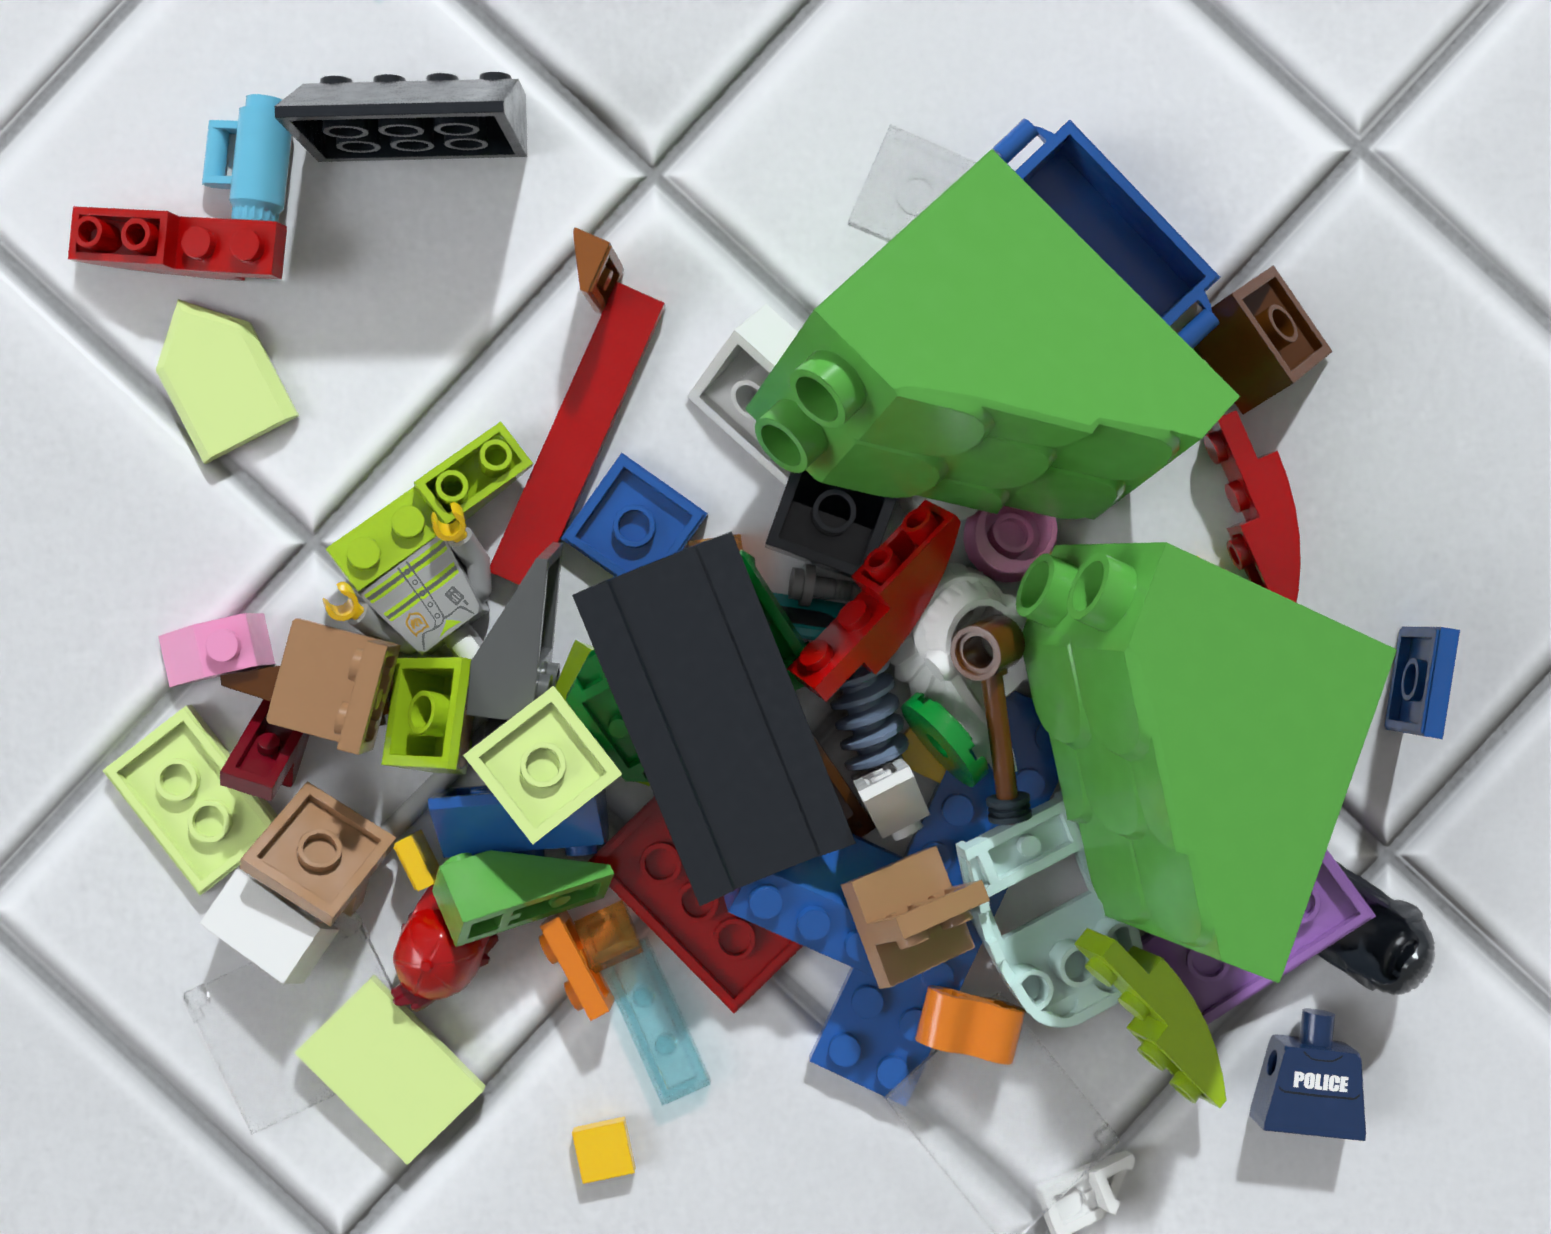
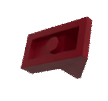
[220,699,310,802]

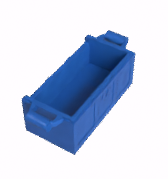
[992,118,1221,349]

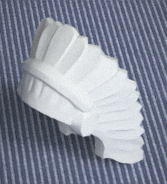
[889,563,1028,772]

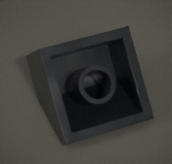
[765,470,897,579]

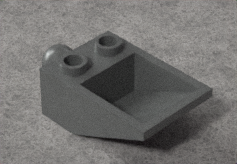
[466,542,563,738]

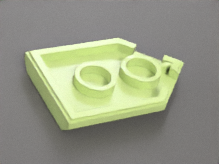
[156,299,299,464]

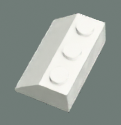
[687,304,798,486]

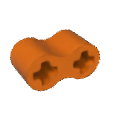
[915,985,1026,1065]

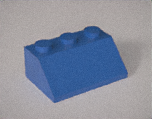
[428,785,610,858]
[724,833,904,976]

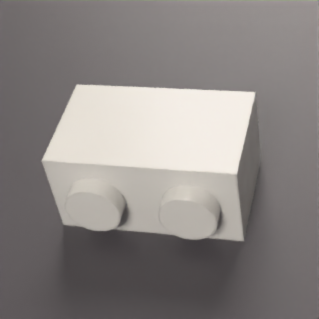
[199,869,340,984]

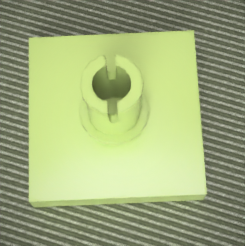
[463,686,622,844]

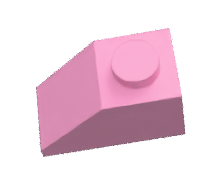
[158,613,275,687]

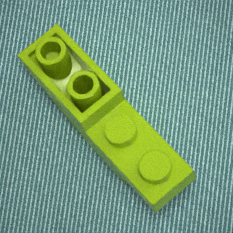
[325,421,533,594]
[1074,928,1227,1108]

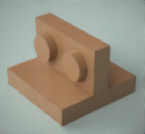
[239,781,396,927]
[841,846,990,989]

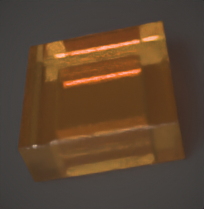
[574,900,644,973]

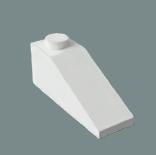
[851,756,930,841]

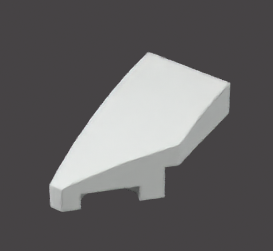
[1032,1151,1136,1234]

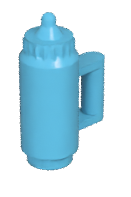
[202,94,292,222]

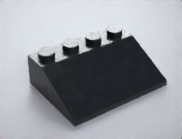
[274,72,527,162]

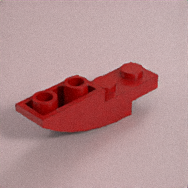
[68,206,287,281]
[1204,410,1301,603]
[787,499,961,702]

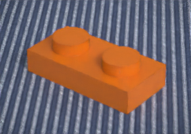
[539,911,615,1021]

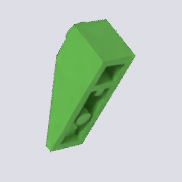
[432,850,614,947]

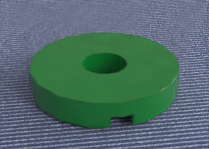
[900,692,989,787]

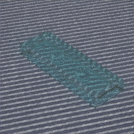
[598,936,711,1106]

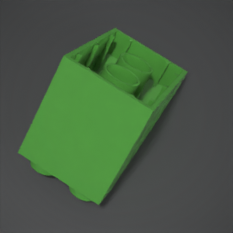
[745,149,1240,520]
[1016,542,1397,983]

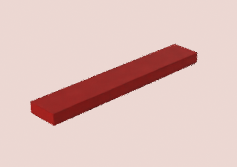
[490,281,666,585]

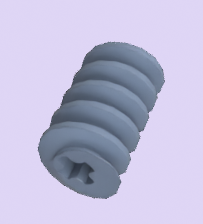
[830,660,909,771]

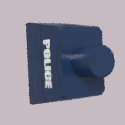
[1249,1008,1366,1141]

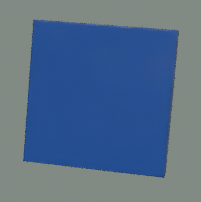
[561,453,708,577]
[1384,626,1460,739]

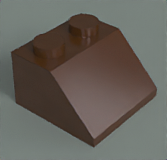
[1183,265,1333,415]

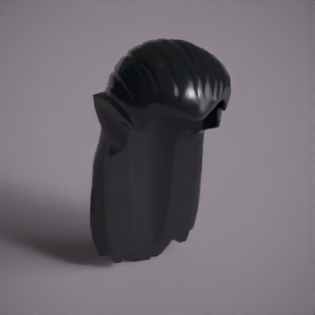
[1317,861,1435,995]

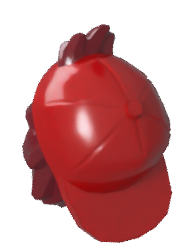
[391,884,499,1012]

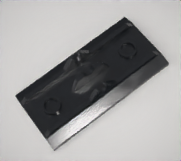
[572,531,856,906]

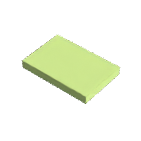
[103,705,278,895]
[295,975,486,1165]

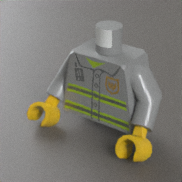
[322,502,492,659]

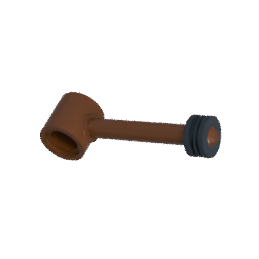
[950,615,1032,825]

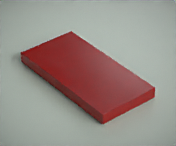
[587,796,803,1013]

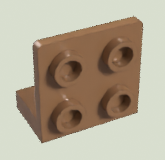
[266,618,401,755]

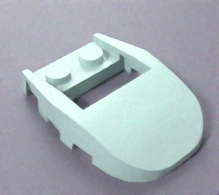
[955,791,1143,1028]

